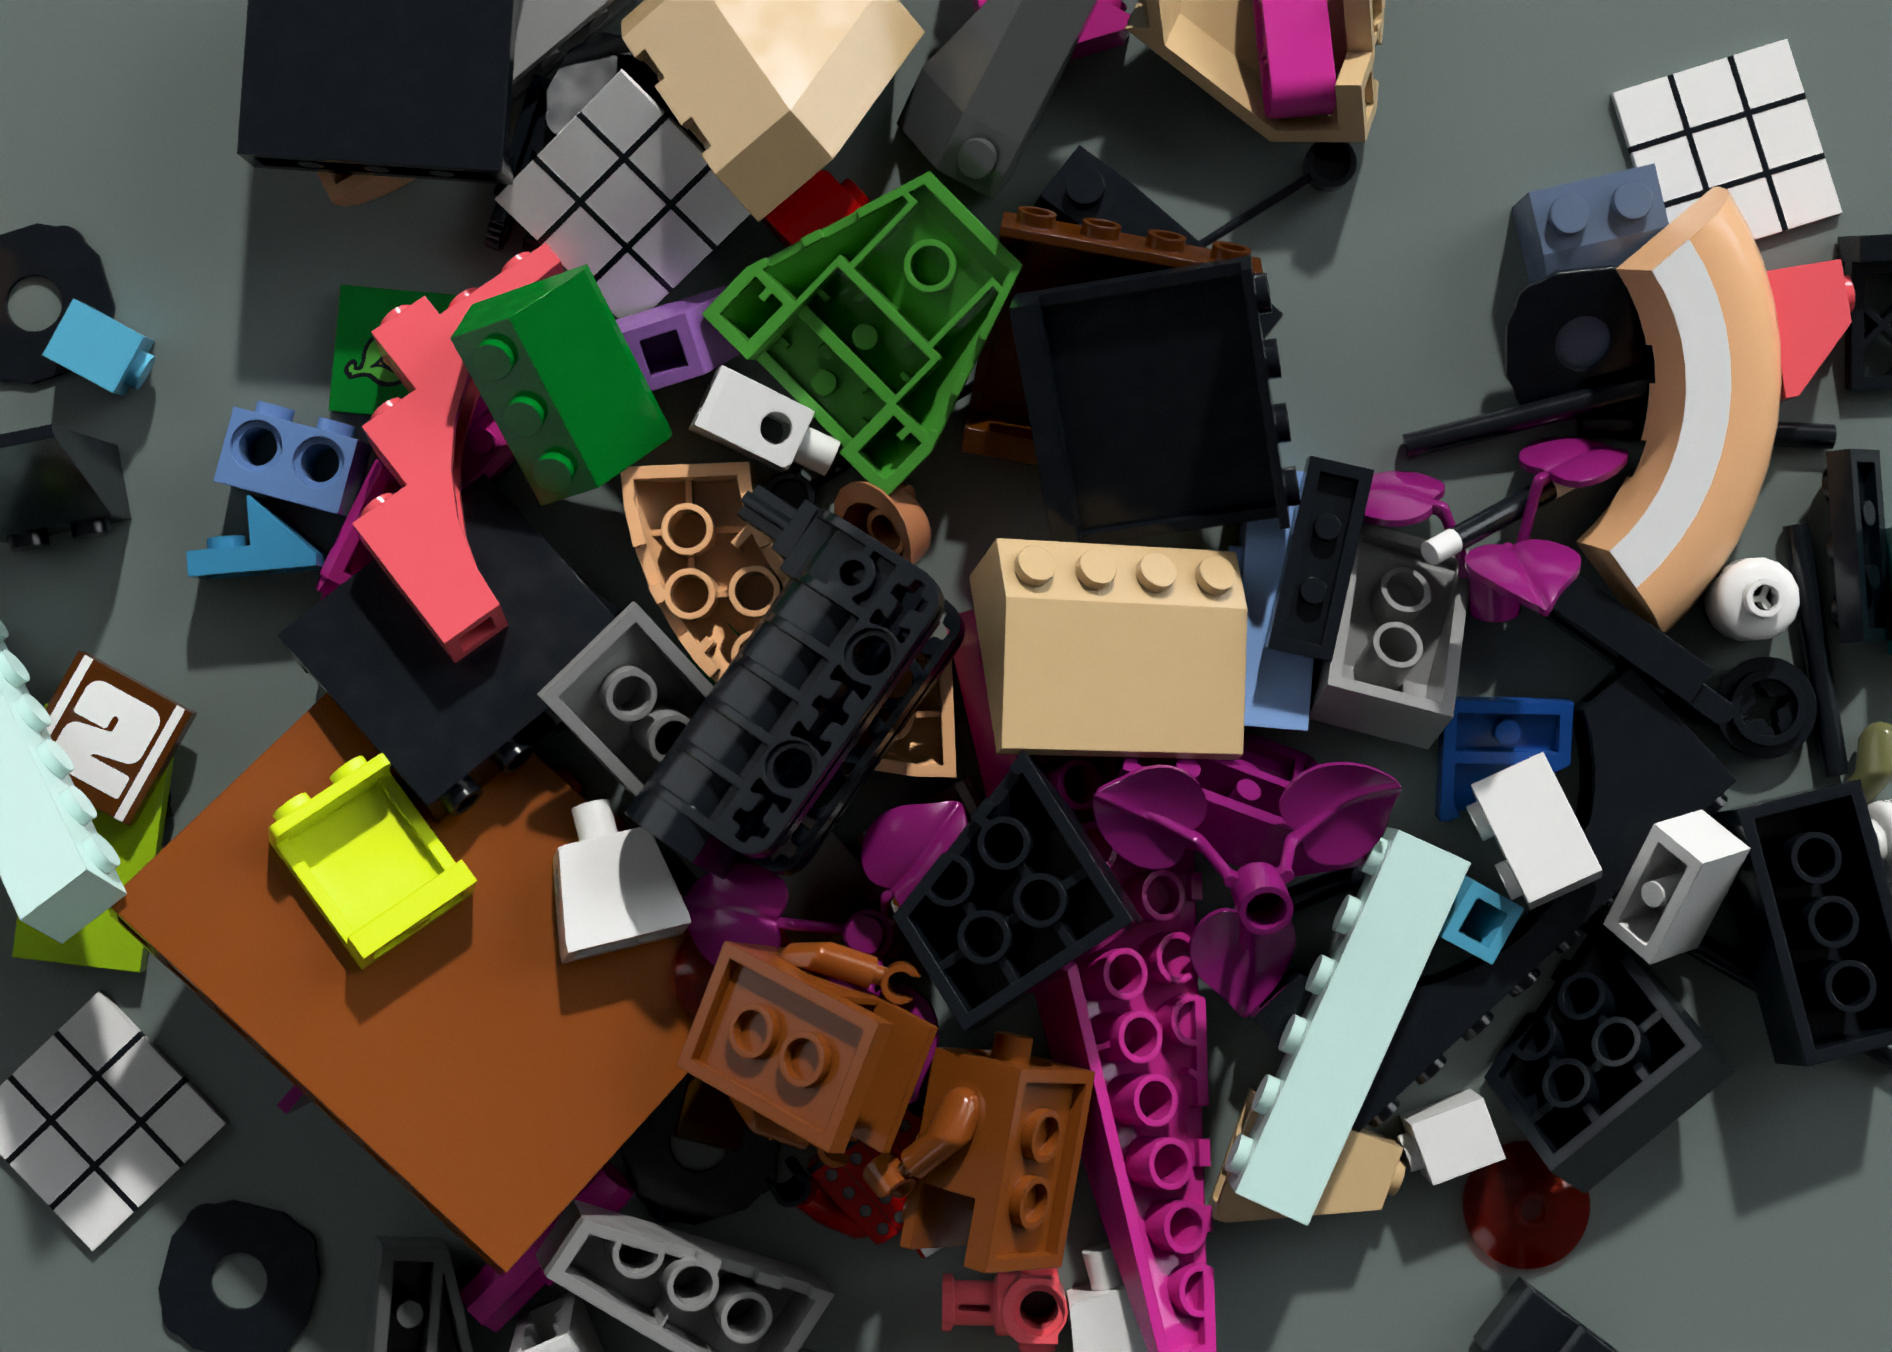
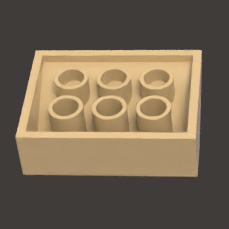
[969,538,1248,760]

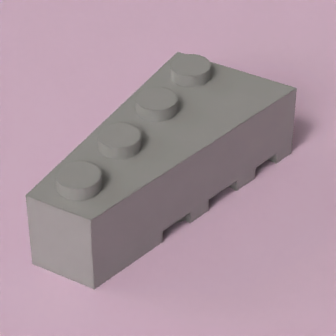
[535,1199,835,1352]

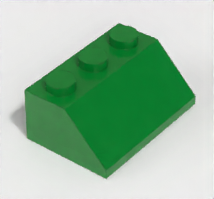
[450,264,673,506]

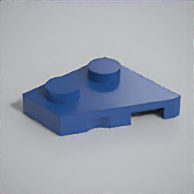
[1435,696,1574,821]

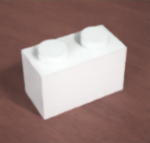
[1466,752,1603,910]
[1603,809,1751,964]

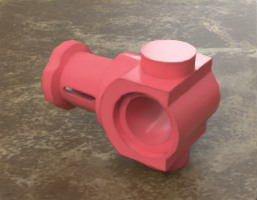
[941,1268,1068,1352]

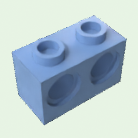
[213,401,372,517]

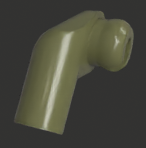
[1847,721,1892,805]

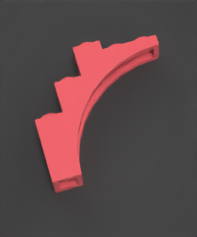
[352,243,564,663]

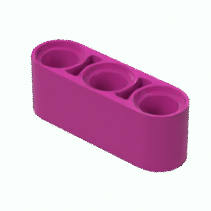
[1252,0,1336,119]

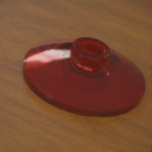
[1462,1141,1590,1269]

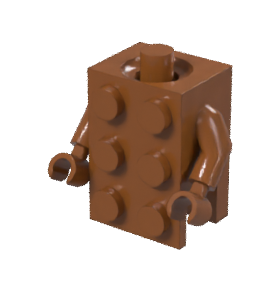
[677,941,938,1168]
[863,1031,1095,1274]

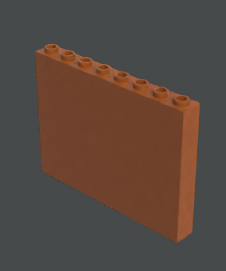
[108,693,715,1277]

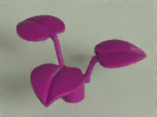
[1363,436,1629,622]
[1092,762,1402,1018]
[683,801,968,1104]

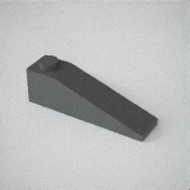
[896,0,1099,200]

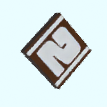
[45,651,197,826]

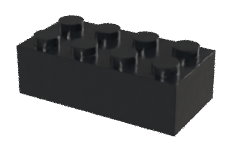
[1712,779,1892,1067]

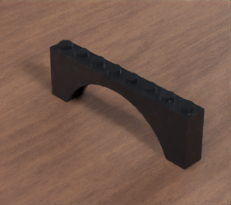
[1249,666,1737,1132]

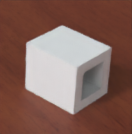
[1397,1089,1506,1186]

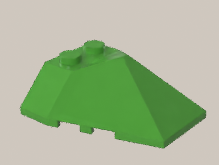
[702,171,1024,496]

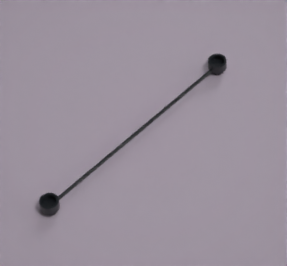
[766,142,1357,509]

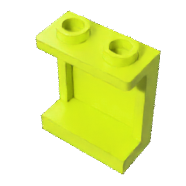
[268,753,477,970]

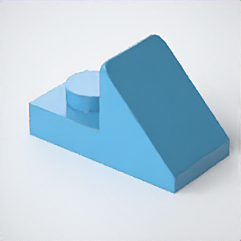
[186,494,328,580]

